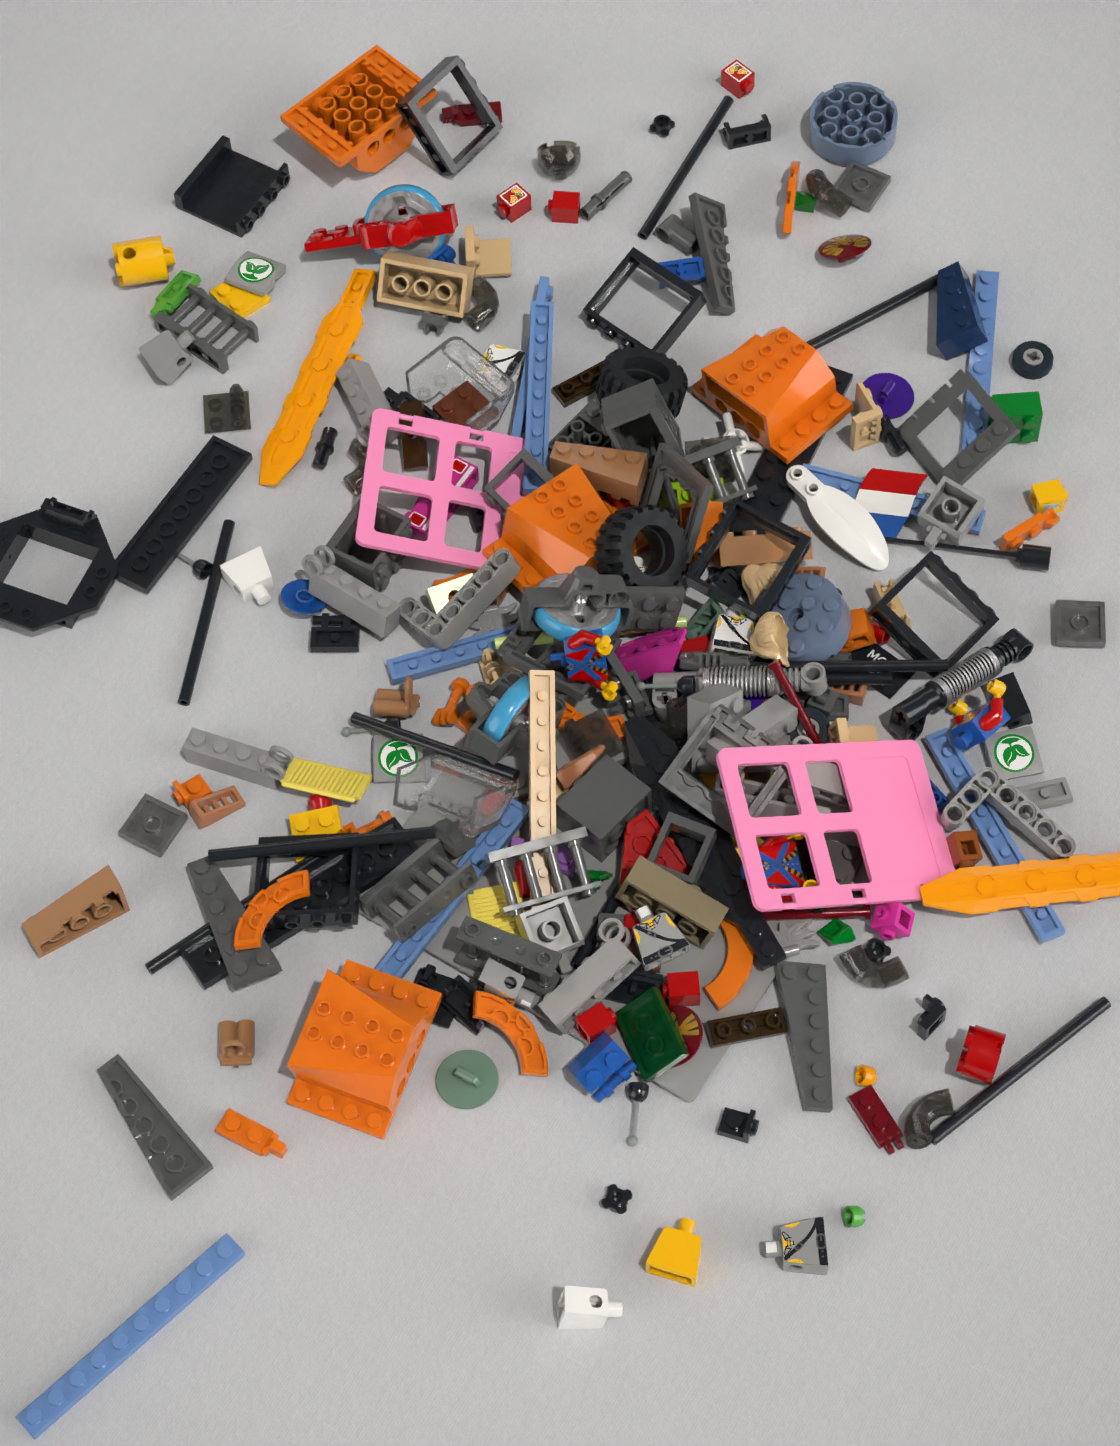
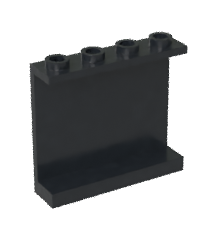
[174,135,290,238]

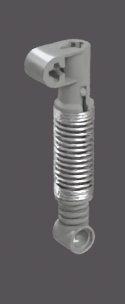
[652,662,828,722]

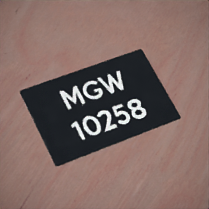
[849,643,916,699]

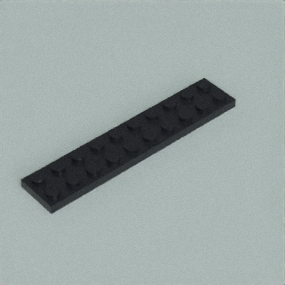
[729,365,853,536]
[179,817,418,989]

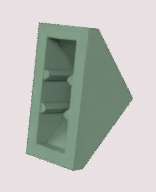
[686,598,726,641]

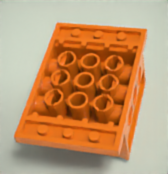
[280,45,436,173]
[690,326,854,464]
[483,463,650,593]
[286,959,443,1140]

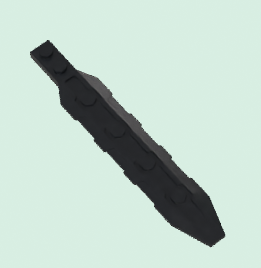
[624,714,787,970]

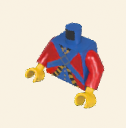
[550,628,618,701]
[948,679,1011,750]
[741,834,817,902]

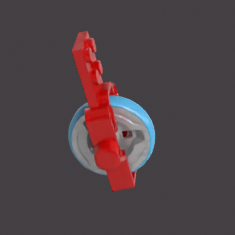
[304,184,459,258]

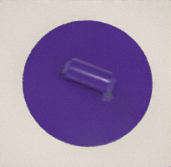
[863,373,914,419]

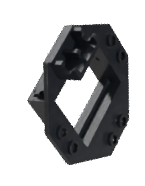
[0,497,119,632]

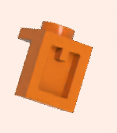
[172,774,213,811]

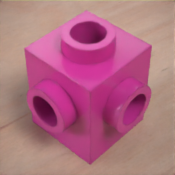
[870,902,915,941]

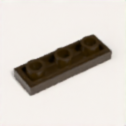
[552,360,604,408]
[399,400,429,472]
[705,1007,787,1048]

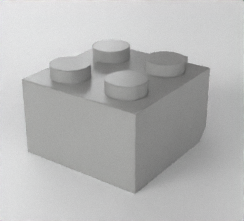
[918,476,985,550]
[687,683,751,749]
[515,896,585,975]

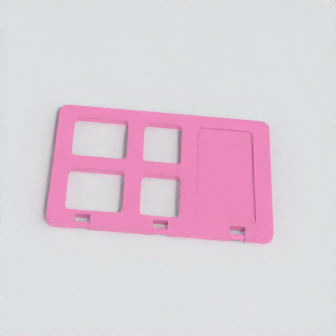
[355,408,551,570]
[716,740,955,912]

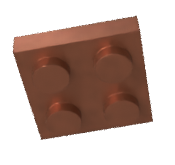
[432,380,497,429]

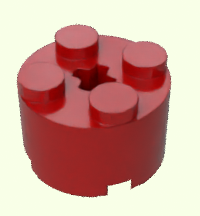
[956,1025,1006,1085]

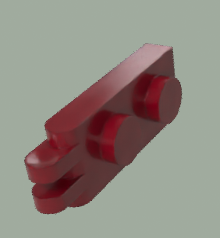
[848,1085,904,1155]

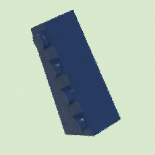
[936,261,988,360]

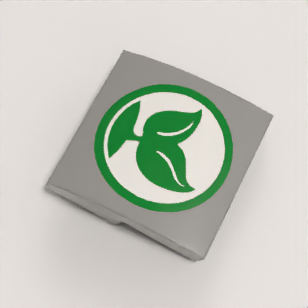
[224,251,286,297]
[983,726,1044,780]
[373,733,424,783]

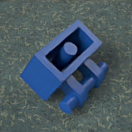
[567,1031,638,1103]

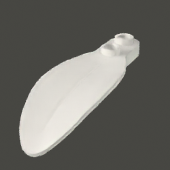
[786,465,889,571]

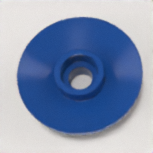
[281,579,327,614]

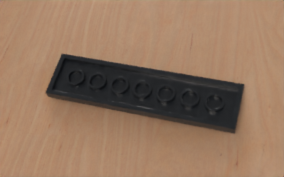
[115,435,253,594]

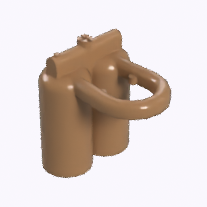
[373,675,420,718]
[218,1019,255,1068]

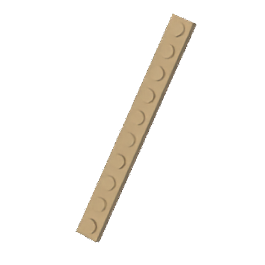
[528,670,557,910]

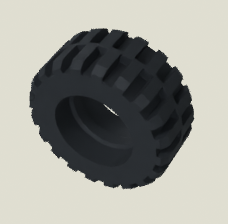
[596,346,688,419]
[595,504,689,587]

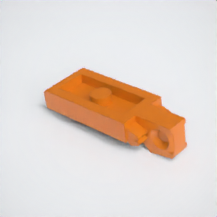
[999,507,1060,551]
[215,1108,288,1159]

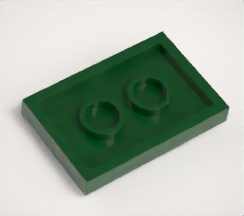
[615,987,689,1082]

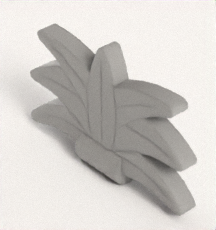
[468,602,518,636]
[772,920,820,957]

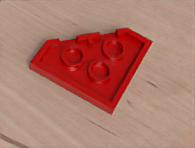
[618,809,692,915]

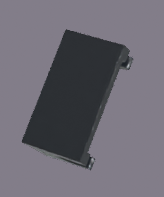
[723,114,771,150]
[988,672,1033,729]
[606,969,663,1005]
[440,974,489,1036]

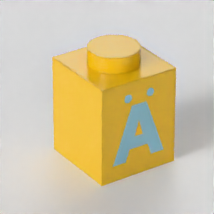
[1029,479,1068,514]

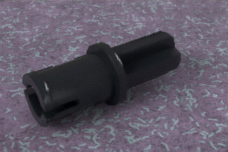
[881,415,907,456]
[313,427,338,469]

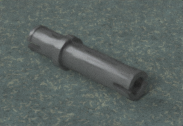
[579,171,632,220]

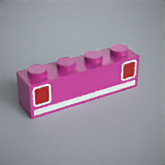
[404,455,479,541]

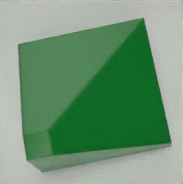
[794,191,818,213]
[817,918,856,945]

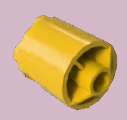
[112,235,175,287]

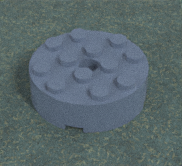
[809,82,898,166]
[752,573,852,661]

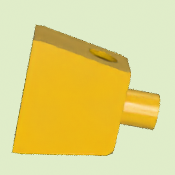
[646,1217,702,1288]

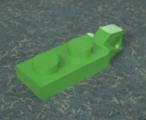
[150,270,201,318]

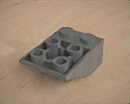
[548,399,612,451]

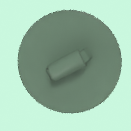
[436,1050,499,1109]

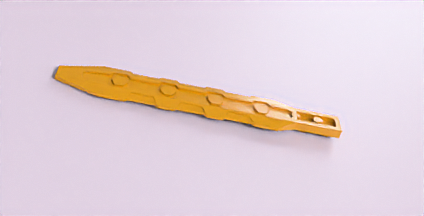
[259,268,377,487]
[919,850,1120,915]

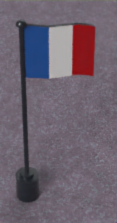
[855,468,1051,571]

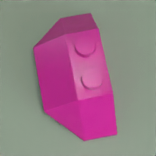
[607,627,688,681]

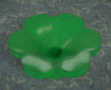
[588,870,613,889]

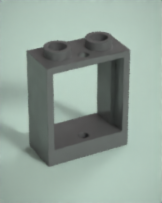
[484,448,554,517]
[647,812,717,885]

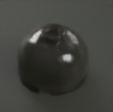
[537,141,581,180]

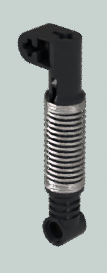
[889,628,1034,741]

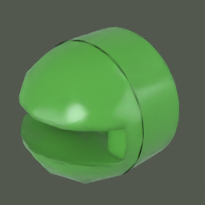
[843,1205,865,1228]

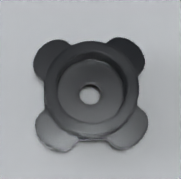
[650,115,675,137]
[860,938,891,967]
[602,1184,632,1214]

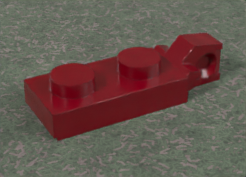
[442,101,502,127]

